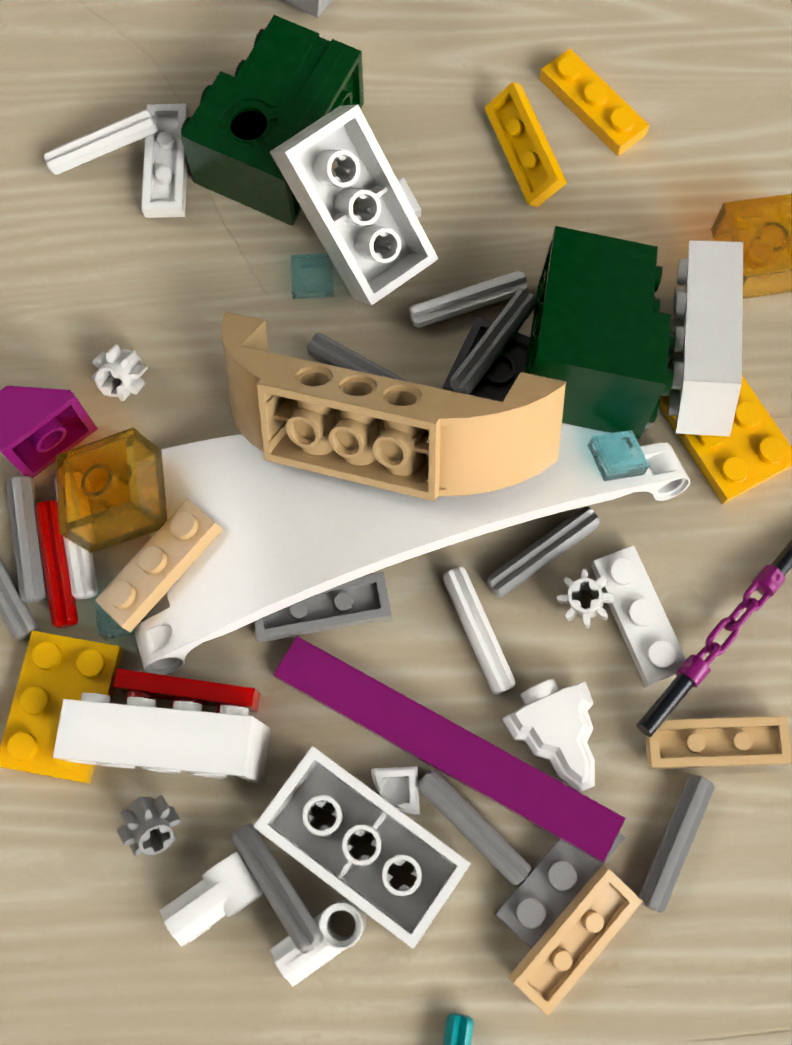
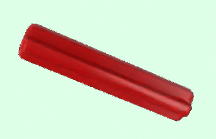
[35,500,78,628]

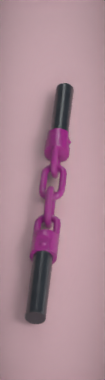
[636,540,792,737]

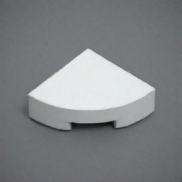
[371,766,420,815]

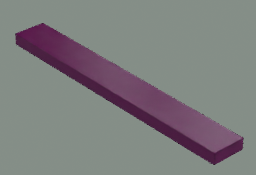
[273,636,626,863]

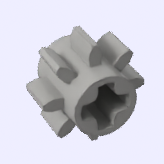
[117,795,181,857]

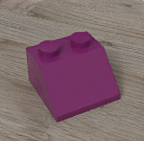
[0,386,98,479]

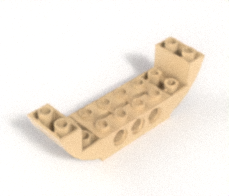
[221,312,566,502]

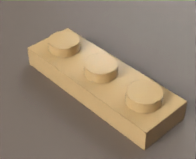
[95,498,223,633]
[645,716,792,769]
[508,865,643,1016]

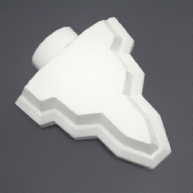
[502,679,595,793]

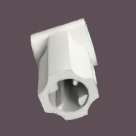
[159,851,264,947]
[270,899,366,987]

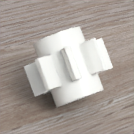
[91,344,148,401]
[557,569,615,628]

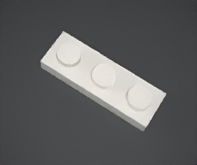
[142,104,189,218]
[591,545,686,687]

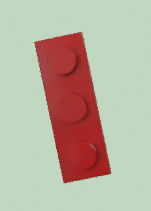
[113,668,260,713]

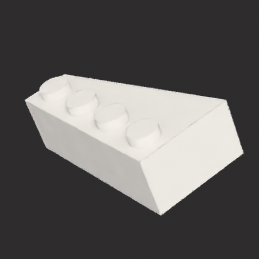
[53,693,271,784]

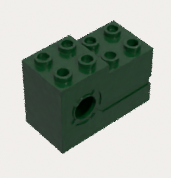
[180,15,364,226]
[525,226,676,439]

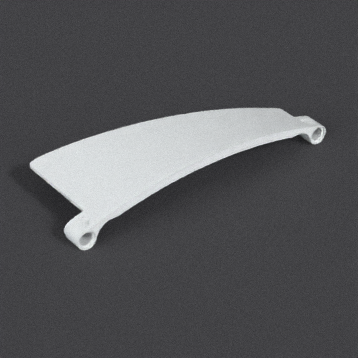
[132,423,690,675]

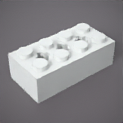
[270,105,438,306]
[668,240,743,436]
[253,746,471,949]

